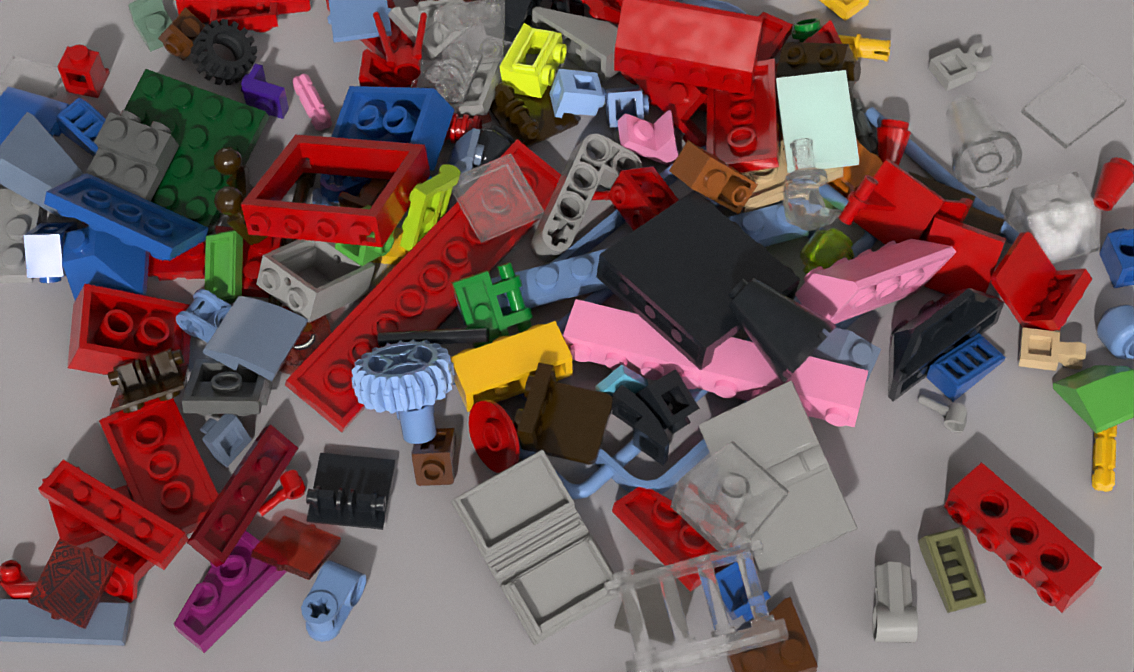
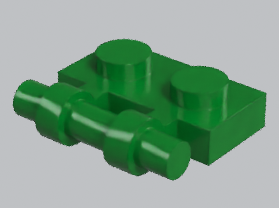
[451,262,533,349]

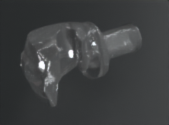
[783,138,841,231]

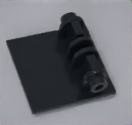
[306,453,395,530]

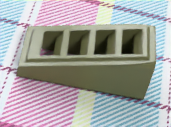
[918,527,986,613]

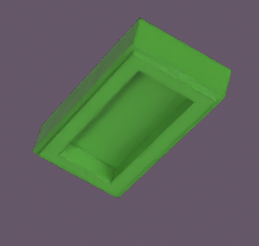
[204,230,243,304]

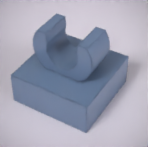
[200,414,252,467]

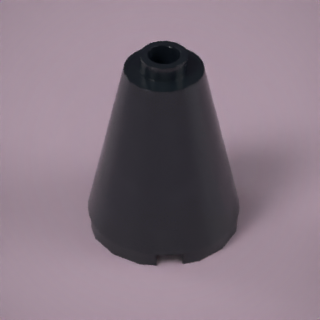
[728,278,836,383]

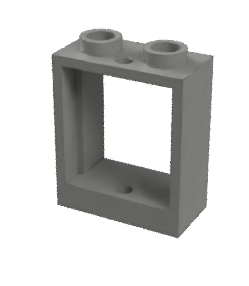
[256,239,375,323]

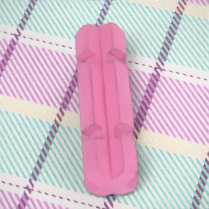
[292,74,332,131]

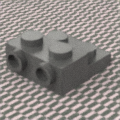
[86,110,179,202]
[182,359,273,416]

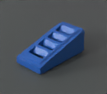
[56,98,106,157]
[926,333,1006,402]

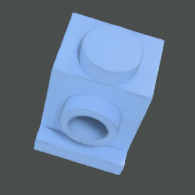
[550,69,605,118]

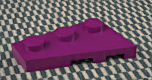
[174,531,290,653]

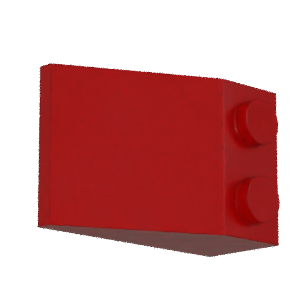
[67,284,191,375]

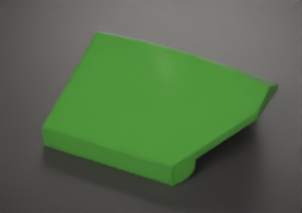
[1053,365,1134,434]

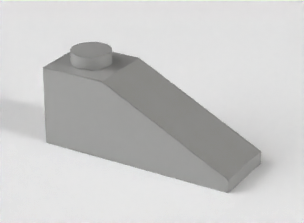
[532,7,620,82]

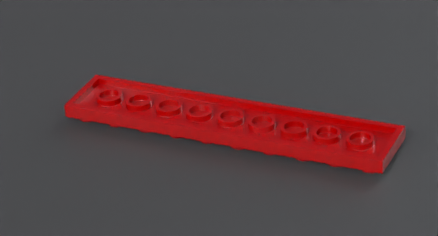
[285,139,561,433]

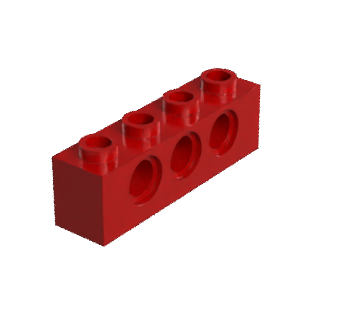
[944,462,1102,613]

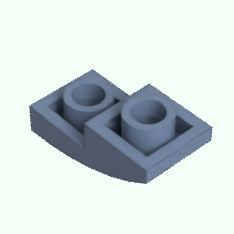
[447,128,484,195]

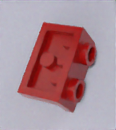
[608,166,679,231]

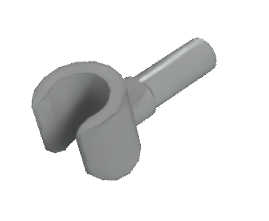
[918,394,967,433]

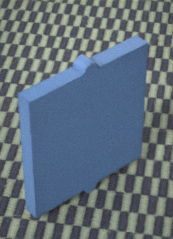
[327,0,392,43]

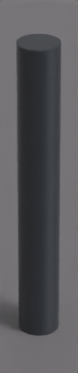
[378,327,490,347]

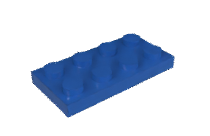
[44,173,208,261]

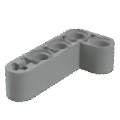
[531,133,642,262]

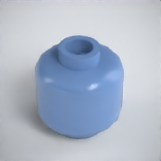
[1097,305,1134,359]

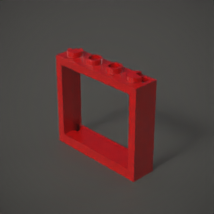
[241,134,431,247]

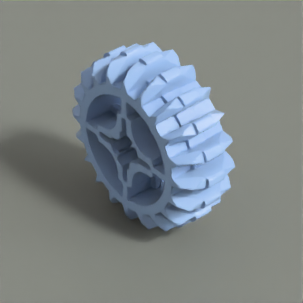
[351,339,455,414]

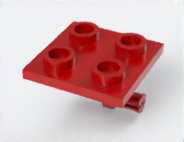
[838,158,946,244]

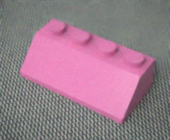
[795,239,956,324]

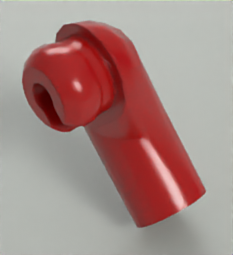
[0,560,52,600]

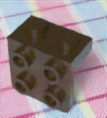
[777,42,861,108]
[514,362,612,465]

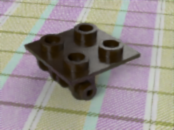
[489,83,579,147]
[108,348,190,413]

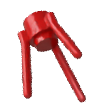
[373,12,427,81]

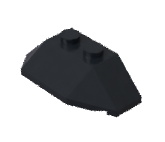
[888,288,1005,402]

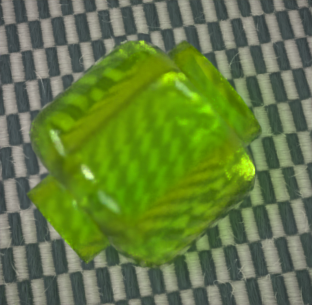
[800,228,854,274]

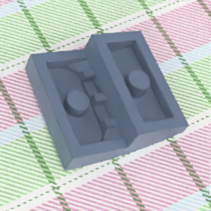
[203,296,308,381]

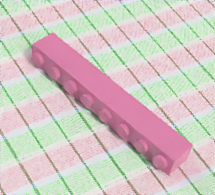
[563,299,868,427]

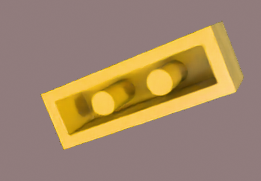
[450,321,573,412]

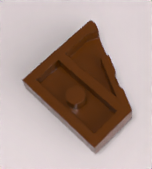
[727,597,818,672]

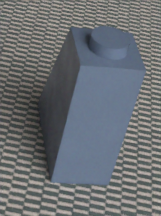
[0,112,84,218]

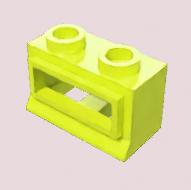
[499,23,567,98]

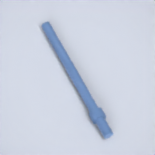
[865,107,1020,245]

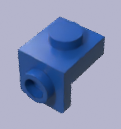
[708,558,771,622]

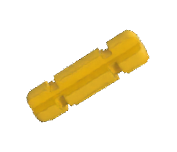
[1092,425,1117,492]

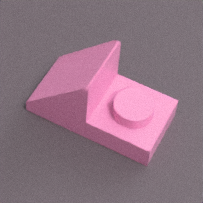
[617,110,679,166]

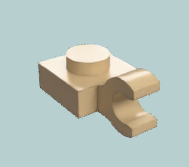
[1018,328,1086,371]

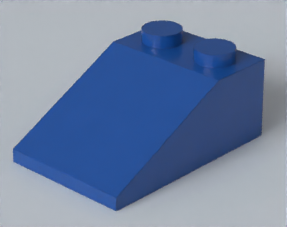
[331,86,455,171]

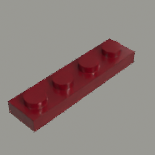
[187,424,299,567]

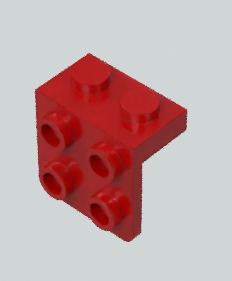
[991,232,1092,331]

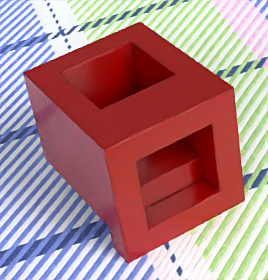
[57,44,110,98]

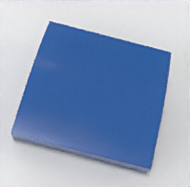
[0,86,69,145]

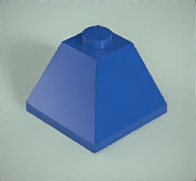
[62,227,150,300]

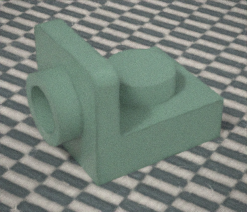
[128,0,173,52]

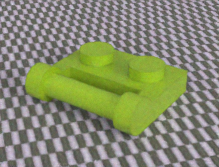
[400,164,460,251]

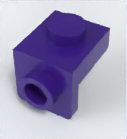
[241,63,289,119]

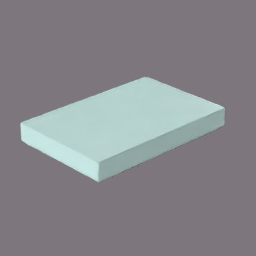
[776,70,859,173]

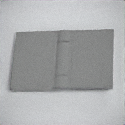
[698,381,858,573]
[451,450,626,645]

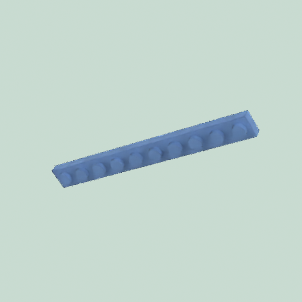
[454,199,810,326]

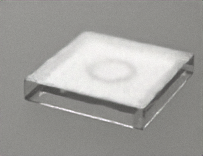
[452,153,545,243]

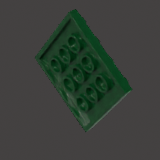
[124,69,269,235]

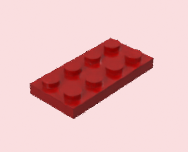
[706,59,779,172]
[99,397,218,534]

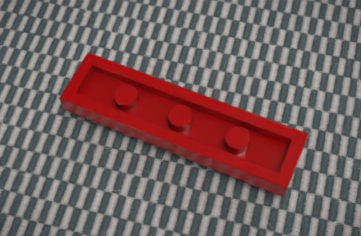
[38,459,189,570]

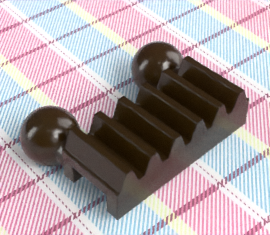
[214,147,268,245]

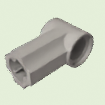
[872,562,918,643]

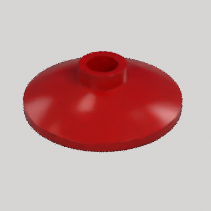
[468,399,520,473]

